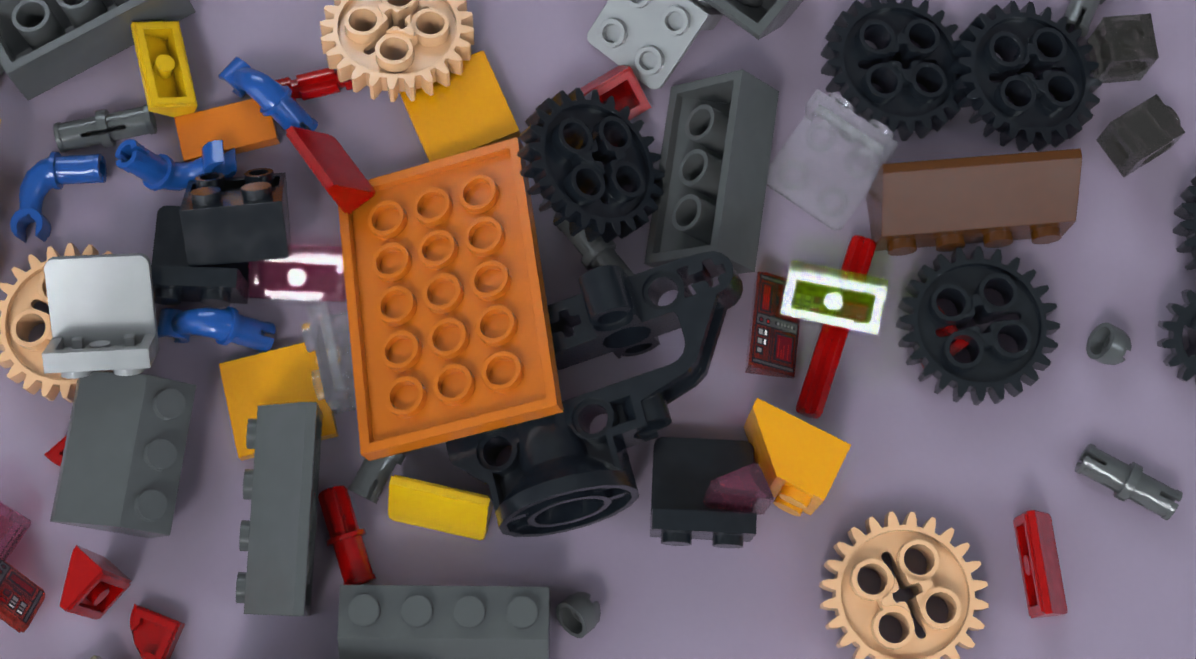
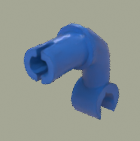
[218,57,318,131]
[115,139,237,191]
[10,151,107,243]
[157,306,276,353]

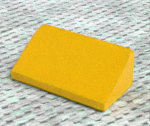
[130,21,198,118]
[388,474,493,540]

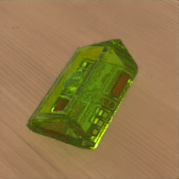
[780,260,888,335]

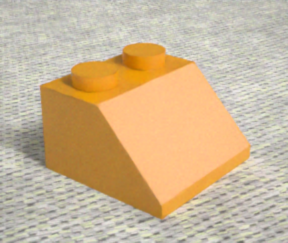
[743,398,851,517]

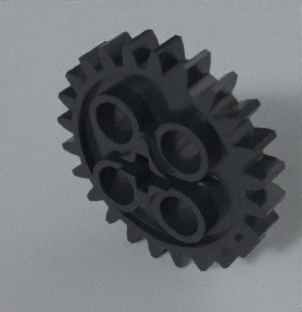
[821,0,966,141]
[949,1,1102,152]
[517,88,665,243]
[896,246,1060,406]

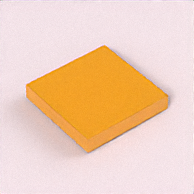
[399,50,520,162]
[219,340,339,461]

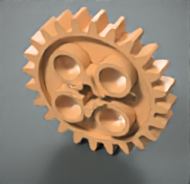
[320,0,474,102]
[0,243,113,403]
[819,511,989,659]

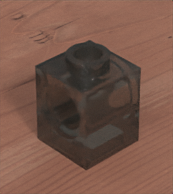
[1087,13,1159,83]
[1096,94,1186,177]

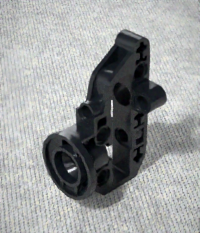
[445,251,743,537]

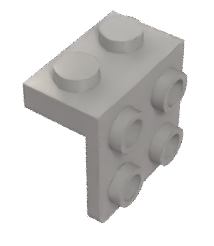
[587,0,723,89]
[42,253,159,379]

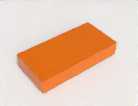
[174,99,280,162]

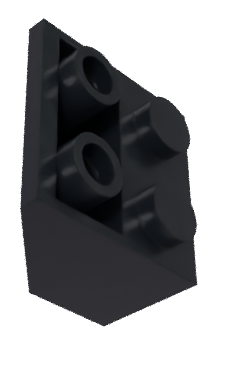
[179,168,291,267]

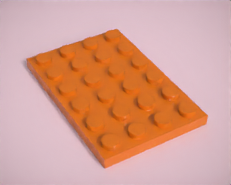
[338,137,563,461]

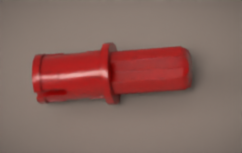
[318,485,376,585]

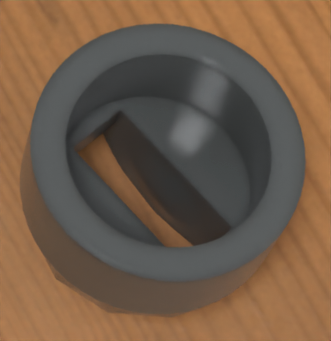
[1086,322,1132,365]
[556,592,601,638]

